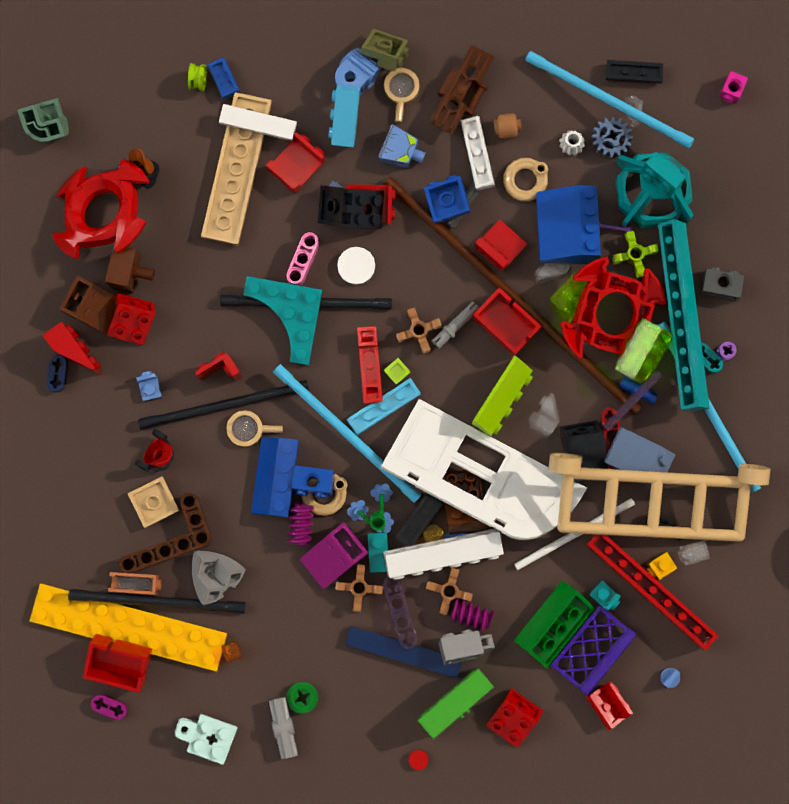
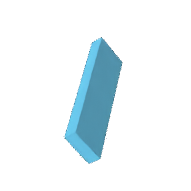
[346,378,421,436]

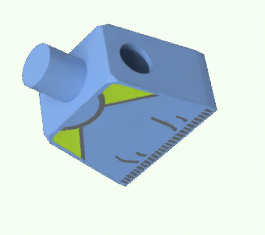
[379,125,426,168]

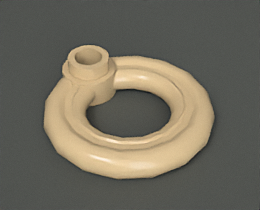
[503,158,548,201]
[301,474,348,516]

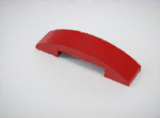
[357,326,383,404]

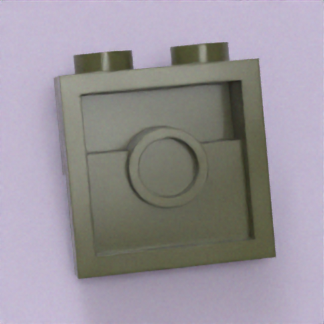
[360,29,409,71]

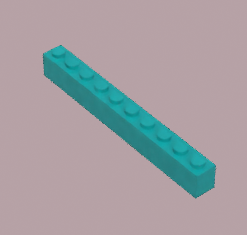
[658,219,710,412]

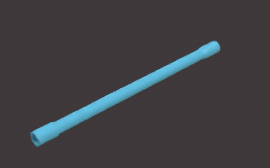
[525,51,695,149]
[656,321,761,493]
[273,364,422,503]

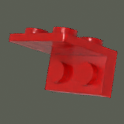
[474,220,527,272]
[107,293,156,345]
[194,352,242,381]
[486,688,543,748]

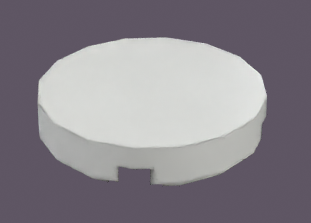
[337,247,375,285]

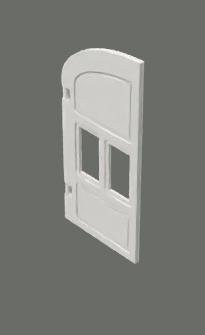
[381,399,587,540]

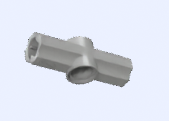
[269,697,298,759]

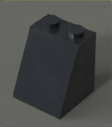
[559,420,608,483]

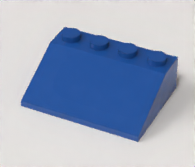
[536,185,601,265]

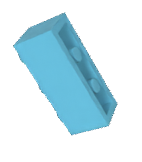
[328,85,361,147]

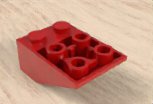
[43,322,101,375]

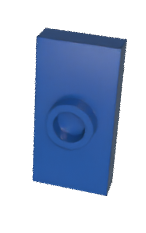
[207,57,240,99]

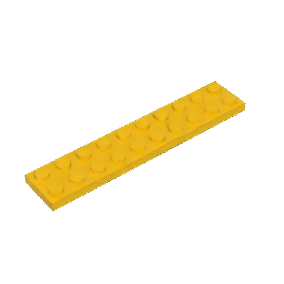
[30,583,228,671]

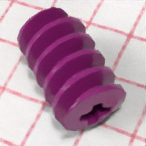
[287,504,314,545]
[451,598,494,633]

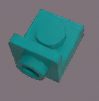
[589,580,621,611]

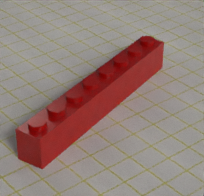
[585,534,719,650]

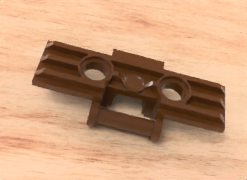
[429,45,495,135]

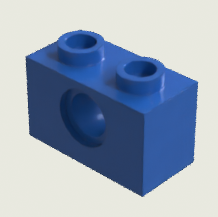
[291,466,335,499]

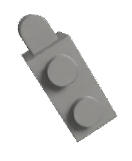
[439,629,495,665]

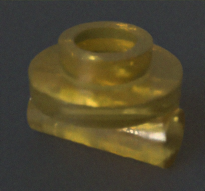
[423,524,444,542]

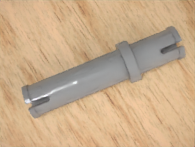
[431,301,479,349]

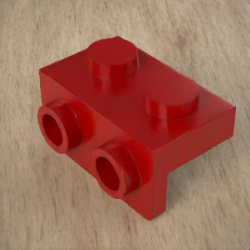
[586,681,633,730]

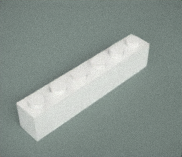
[383,528,504,580]

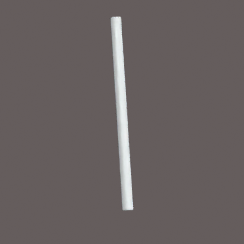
[514,498,635,570]

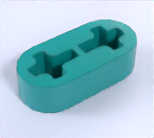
[701,343,723,374]

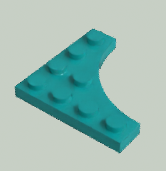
[244,276,322,365]

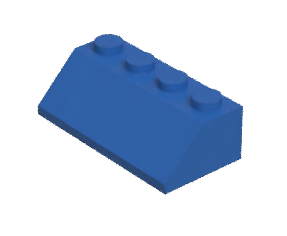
[251,437,300,518]

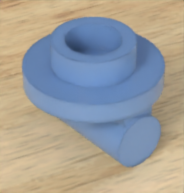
[660,668,680,688]

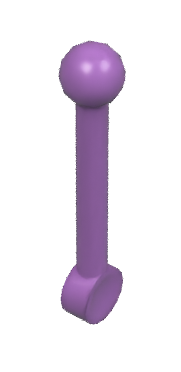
[599,222,632,232]

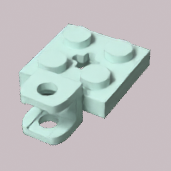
[175,714,238,765]

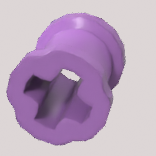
[716,342,737,361]

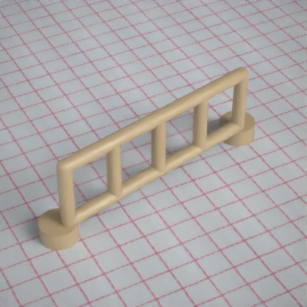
[549,453,771,542]

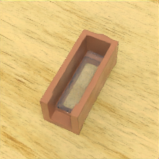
[108,572,162,595]

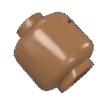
[494,113,522,139]

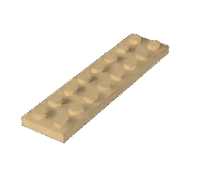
[201,92,272,246]

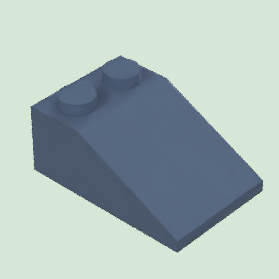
[604,427,675,487]

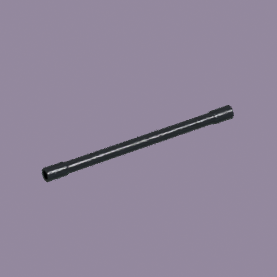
[220,295,392,310]
[138,380,309,430]
[68,589,245,614]

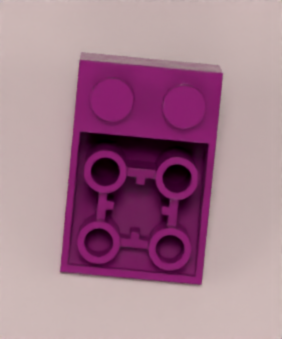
[299,522,369,590]

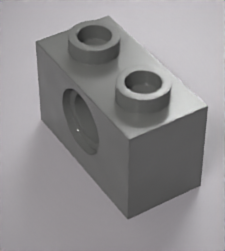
[700,267,744,301]

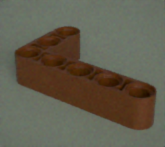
[119,493,212,573]

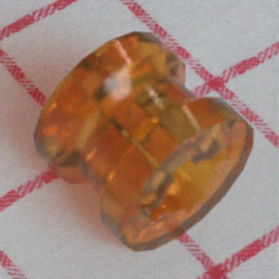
[221,640,243,663]

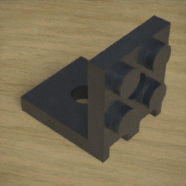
[318,185,384,229]

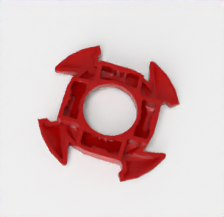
[52,159,149,259]
[560,256,667,370]

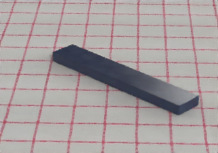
[345,626,462,678]

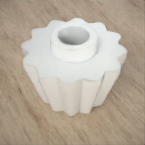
[559,131,585,155]

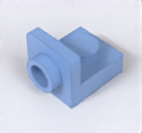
[136,371,162,402]

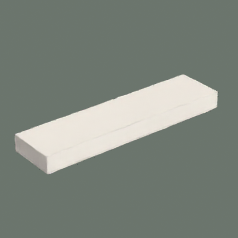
[219,104,297,141]
[460,116,495,191]

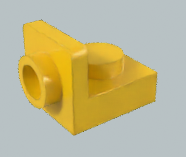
[646,552,677,581]

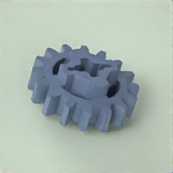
[591,117,633,159]

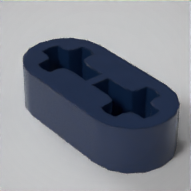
[47,356,68,393]

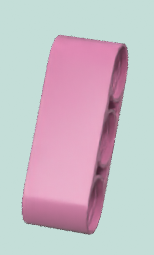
[286,232,319,286]

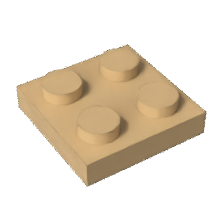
[128,476,180,528]

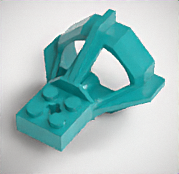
[615,151,694,229]

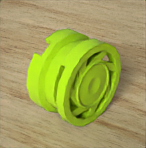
[188,63,207,91]

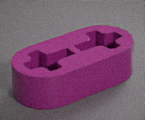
[91,694,128,720]

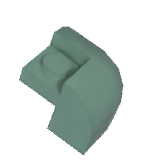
[17,98,69,142]

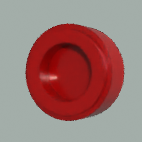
[409,750,428,770]

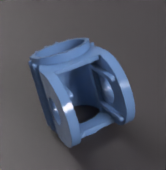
[335,47,382,96]

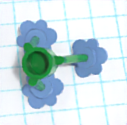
[347,483,394,533]

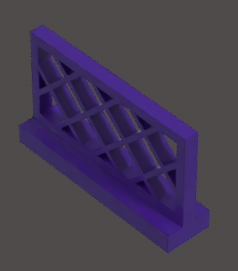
[551,605,637,696]

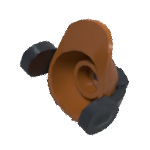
[117,148,160,189]

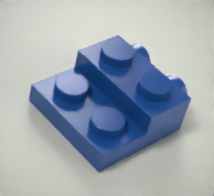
[424,175,471,224]

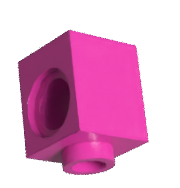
[719,71,748,103]

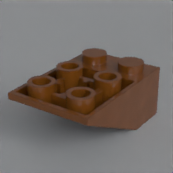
[59,276,116,338]
[442,470,487,535]

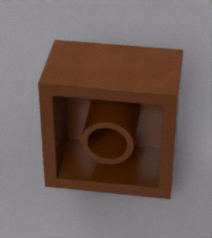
[105,244,155,293]

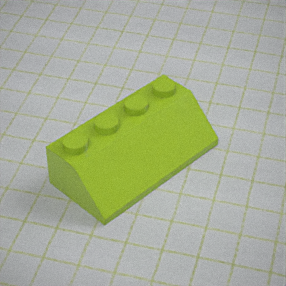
[471,355,533,437]

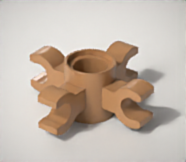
[396,307,442,354]
[335,564,383,612]
[426,568,473,615]

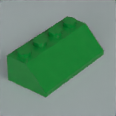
[514,580,595,668]

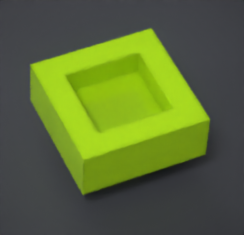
[384,358,411,385]

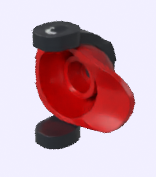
[135,429,174,472]

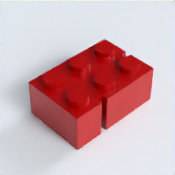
[472,287,542,357]
[83,634,152,693]

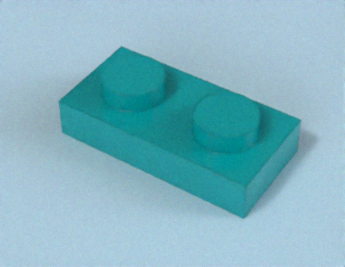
[368,533,388,573]

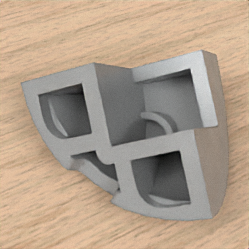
[192,551,246,605]

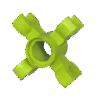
[612,231,659,278]

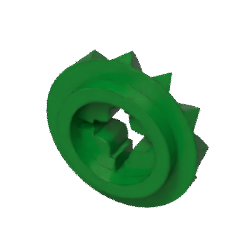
[287,682,318,714]

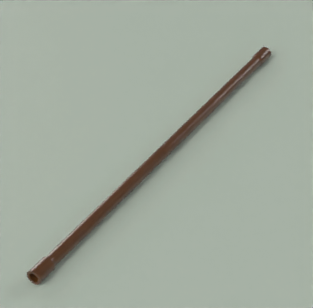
[383,176,641,415]

